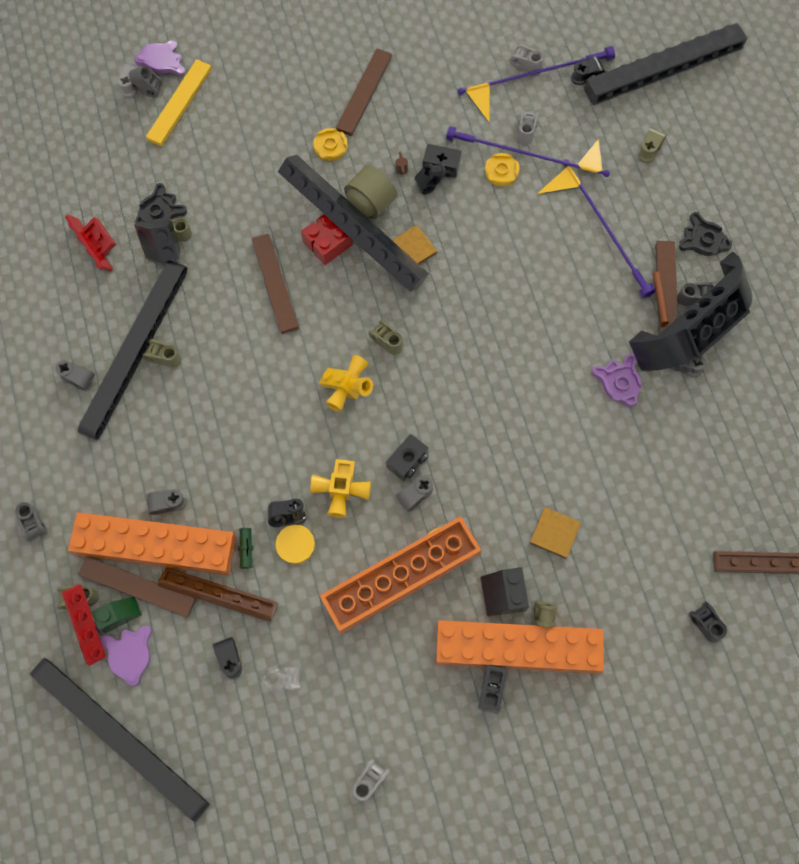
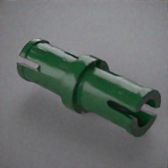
[238,528,254,569]

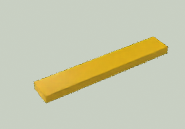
[146,59,212,147]

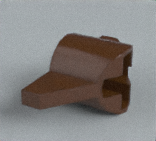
[396,152,408,175]

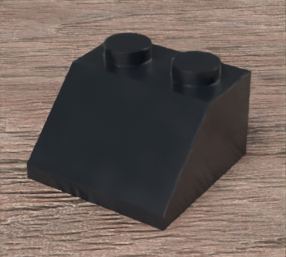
[134,217,181,262]
[480,567,529,617]

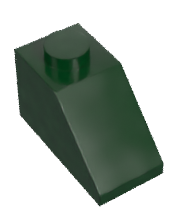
[91,597,142,633]

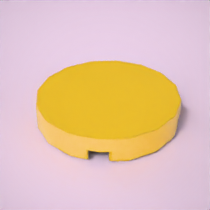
[313,128,348,161]
[484,153,520,186]
[275,525,315,565]

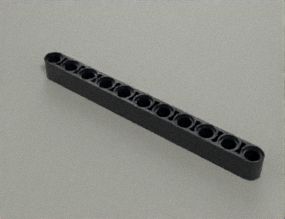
[78,260,188,440]
[29,657,210,823]

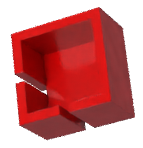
[301,214,353,265]

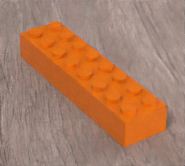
[68,512,237,576]
[320,516,481,634]
[436,620,604,674]

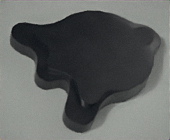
[135,183,187,223]
[678,212,732,256]

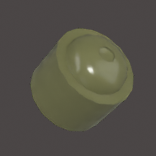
[344,165,397,219]

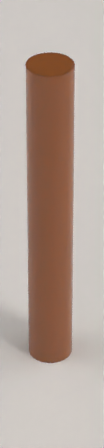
[653,272,669,325]

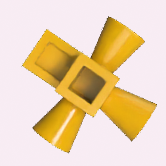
[319,355,373,413]
[310,459,371,518]

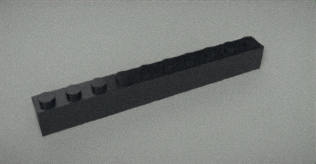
[584,23,748,106]
[278,155,429,292]

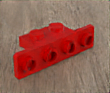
[65,215,116,271]
[61,584,106,666]

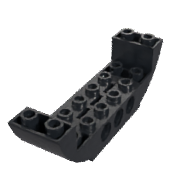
[629,252,753,371]

